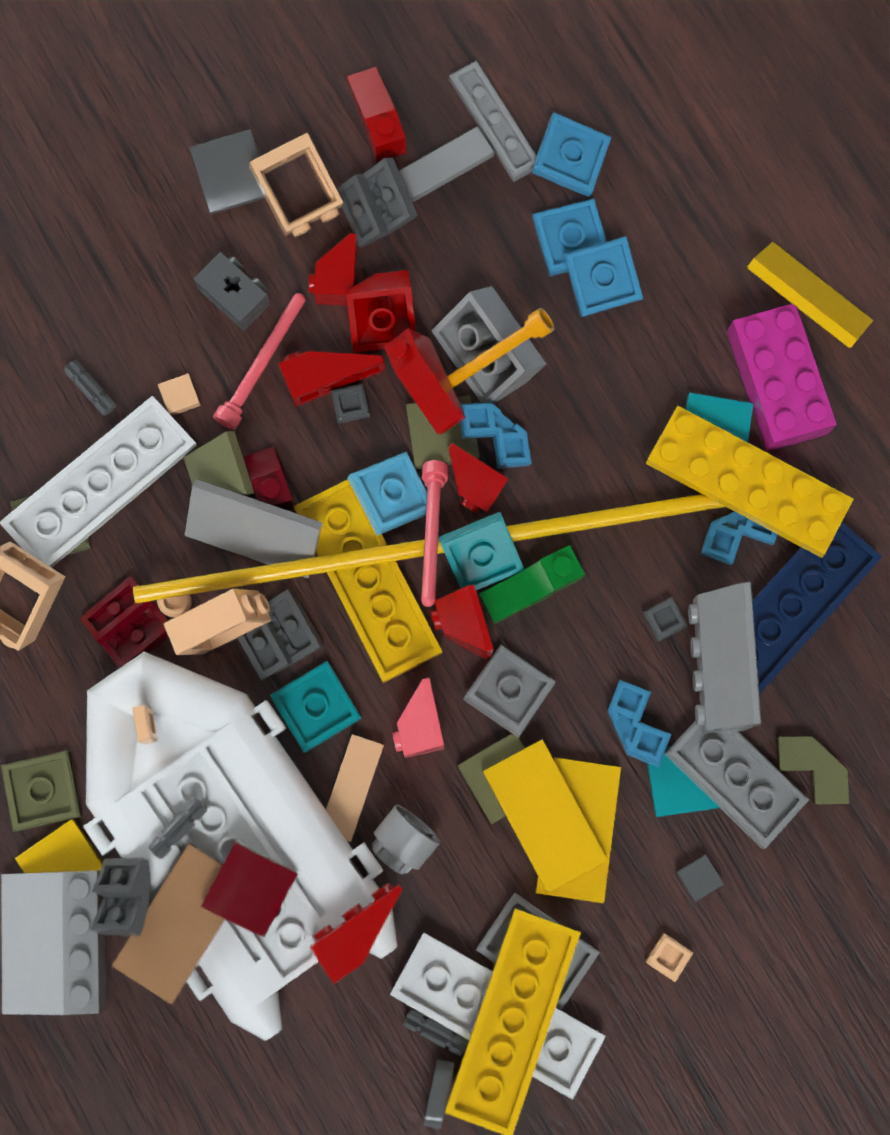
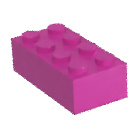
[726,304,837,452]

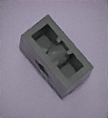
[193,252,270,332]

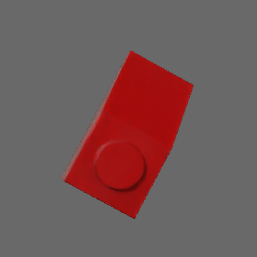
[308,233,358,306]
[447,443,508,514]

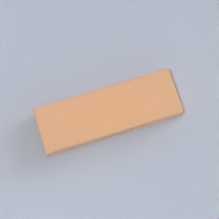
[326,734,384,842]

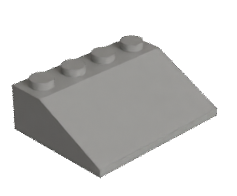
[688,582,761,733]
[1,870,107,1015]

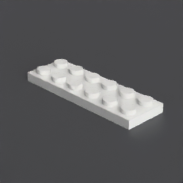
[0,396,196,568]
[390,933,606,1099]

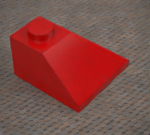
[346,270,416,353]
[430,584,494,659]

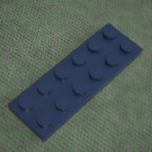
[752,522,882,694]

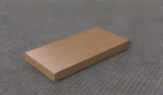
[112,843,225,1005]

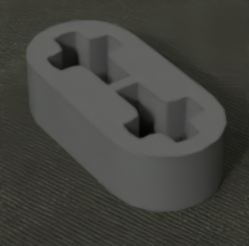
[423,1059,454,1130]

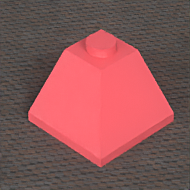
[392,678,444,758]

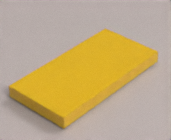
[747,242,874,348]
[483,739,608,893]
[536,758,621,903]

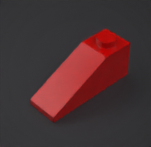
[346,67,406,163]
[384,328,466,435]
[278,351,385,407]

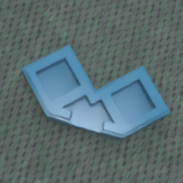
[460,402,532,468]
[700,512,777,565]
[607,680,671,768]

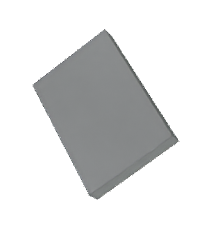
[476,892,600,1010]

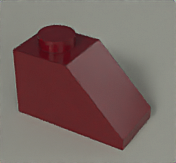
[243,446,295,510]

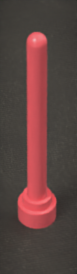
[213,293,305,430]
[421,460,448,607]

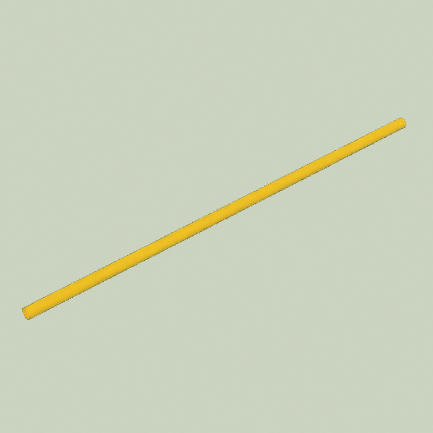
[133,494,726,603]

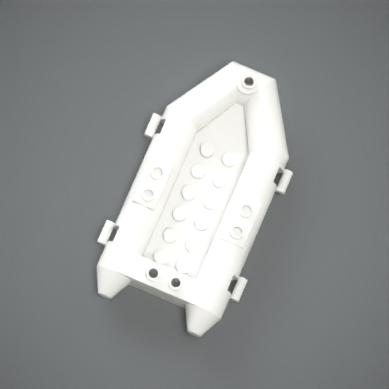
[83,652,398,1041]

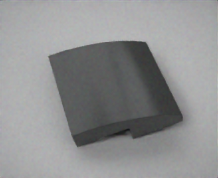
[189,129,265,215]
[337,158,418,247]
[238,589,324,681]
[91,858,150,936]

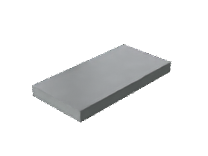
[185,479,323,578]
[664,721,809,849]

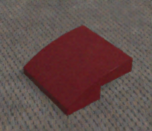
[79,576,169,668]
[200,841,298,937]

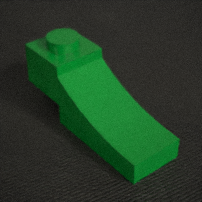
[479,545,585,624]

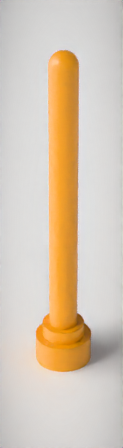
[447,308,555,388]

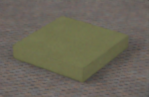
[406,395,480,469]
[183,431,254,497]
[457,734,525,824]
[1,750,82,832]

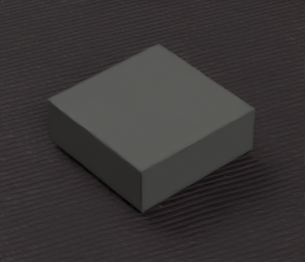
[331,384,370,424]
[642,597,688,642]
[676,855,724,902]

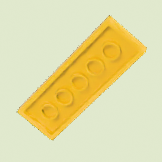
[646,406,854,558]
[293,479,442,683]
[445,908,581,1135]

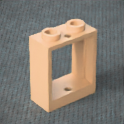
[249,133,343,237]
[0,541,65,651]
[164,589,272,655]

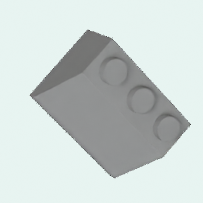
[431,286,546,404]

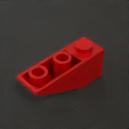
[310,883,402,984]

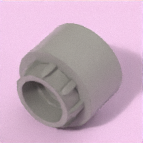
[372,805,441,874]

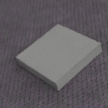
[463,645,556,738]

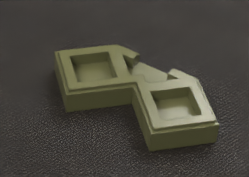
[776,736,849,805]

